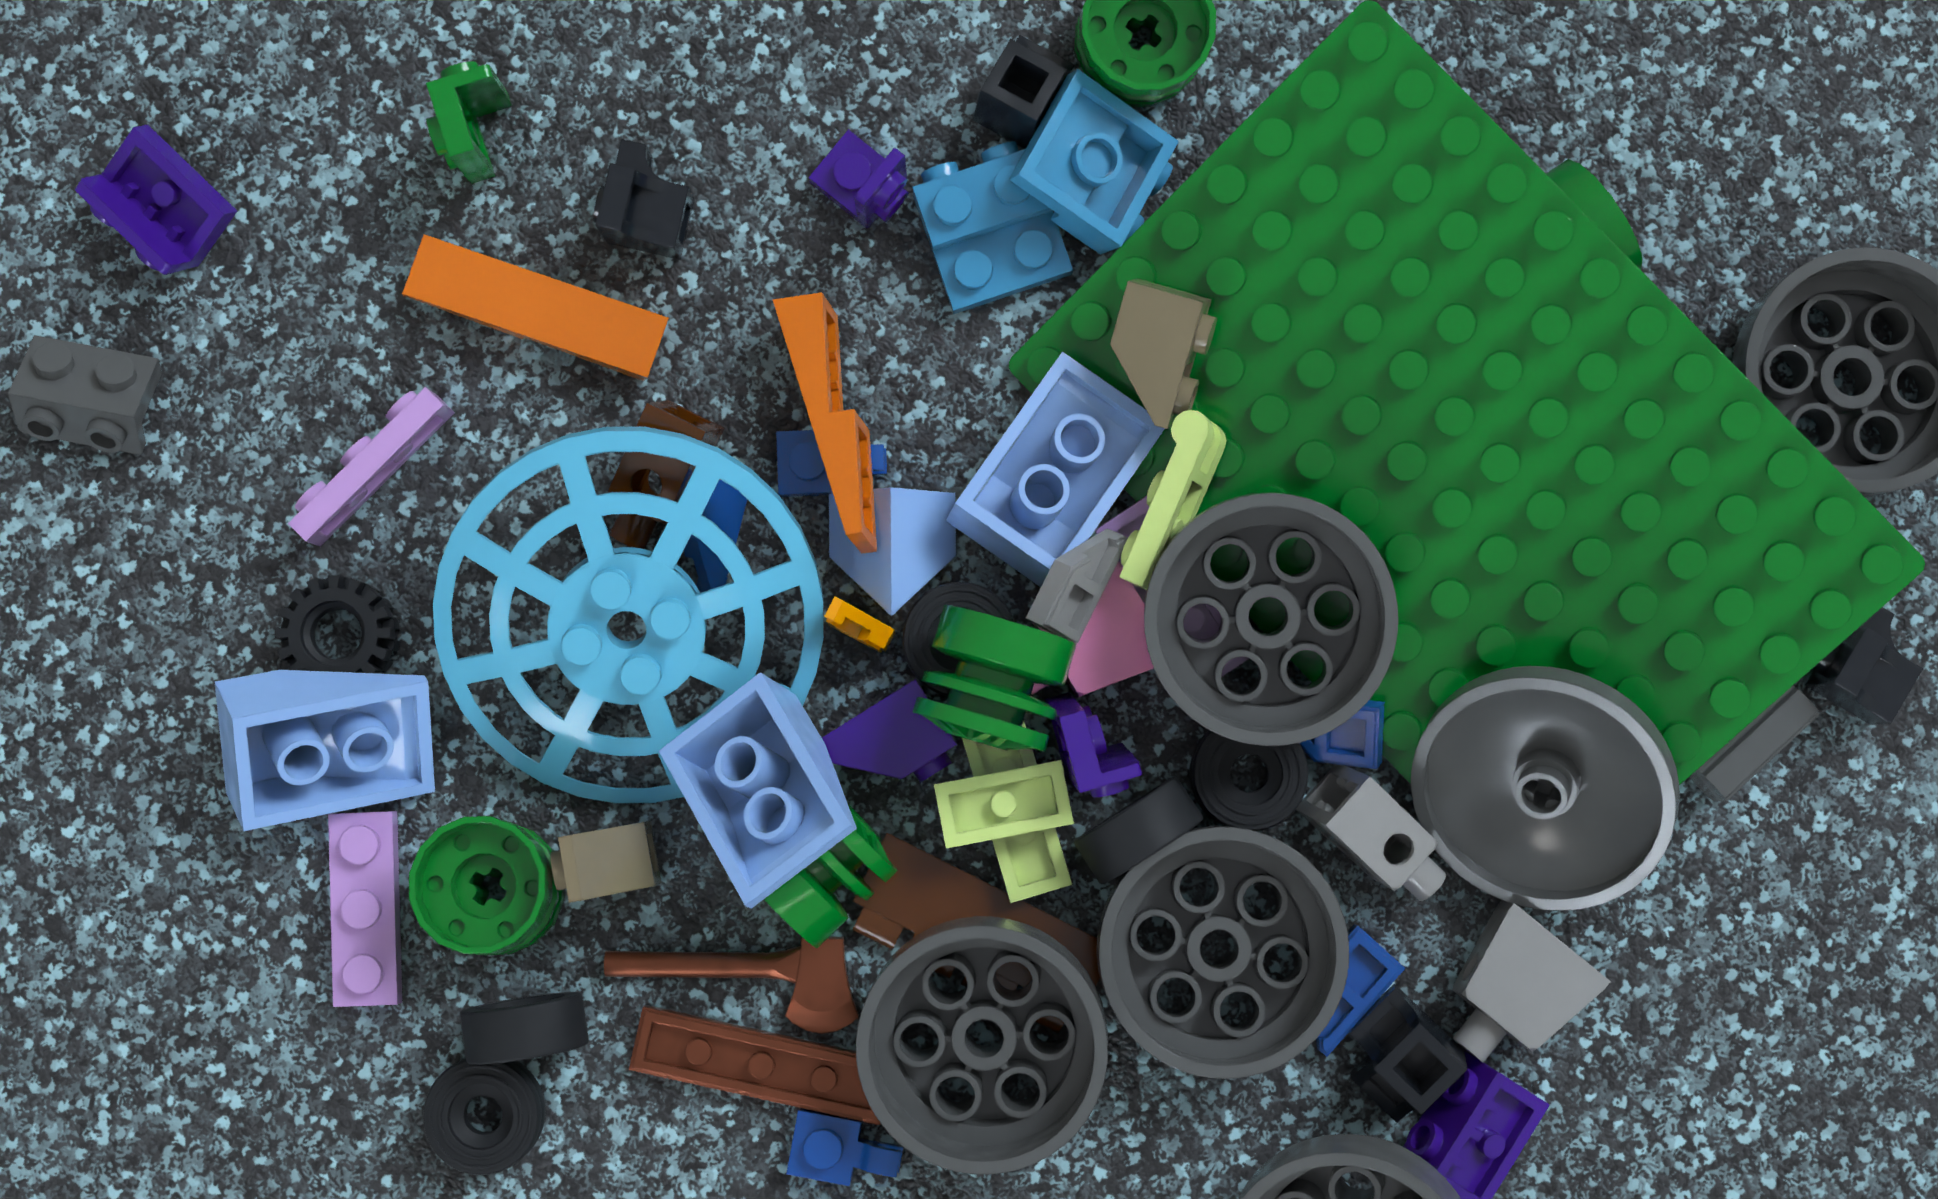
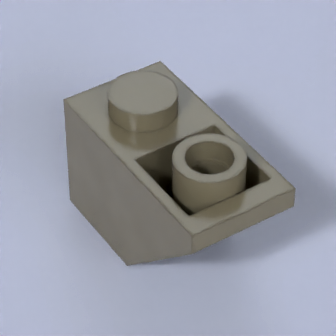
[1110,278,1217,429]
[551,821,661,903]

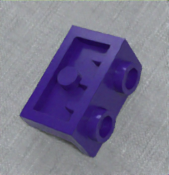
[1045,692,1142,797]
[1403,1051,1550,1199]

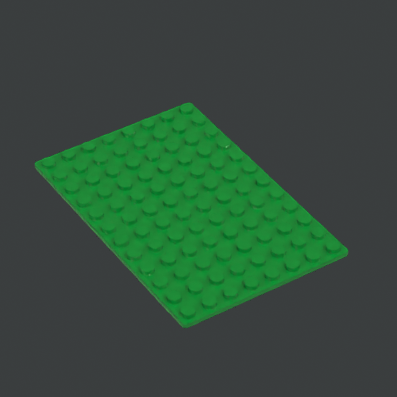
[1009,0,1925,785]

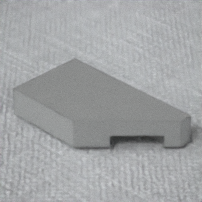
[1026,529,1128,644]

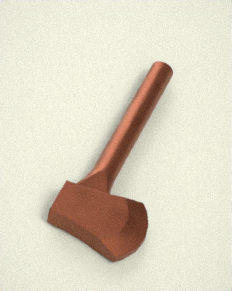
[604,937,859,1034]

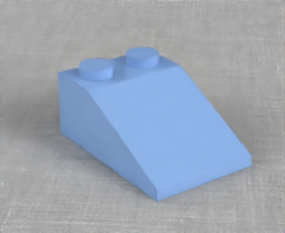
[946,352,1165,587]
[215,670,435,831]
[659,672,857,909]

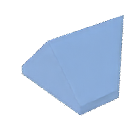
[829,487,956,616]

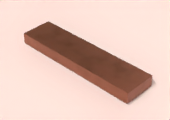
[629,1005,880,1125]

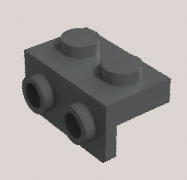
[8,335,162,455]

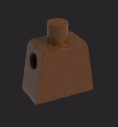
[608,400,725,549]

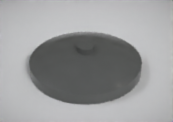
[1411,666,1680,911]

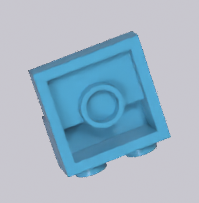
[1009,69,1179,255]
[912,141,1073,314]

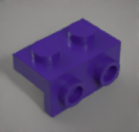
[75,125,238,275]

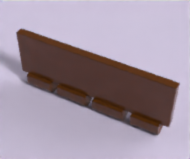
[852,833,1100,1033]

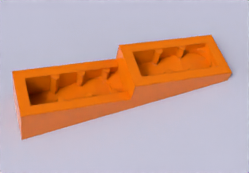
[402,234,669,381]
[773,292,877,554]

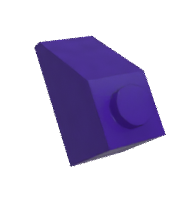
[822,679,957,783]

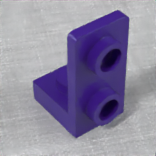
[808,129,909,229]

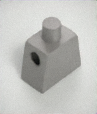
[1296,764,1446,901]
[1452,900,1611,1063]

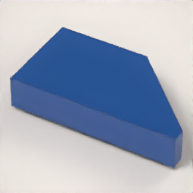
[1316,924,1405,1057]

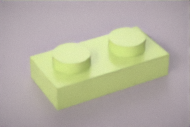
[934,760,1074,849]

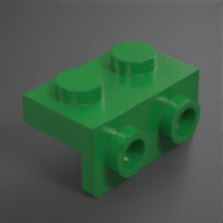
[426,61,512,184]

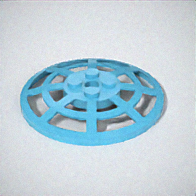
[433,427,824,803]

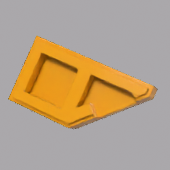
[824,596,896,653]

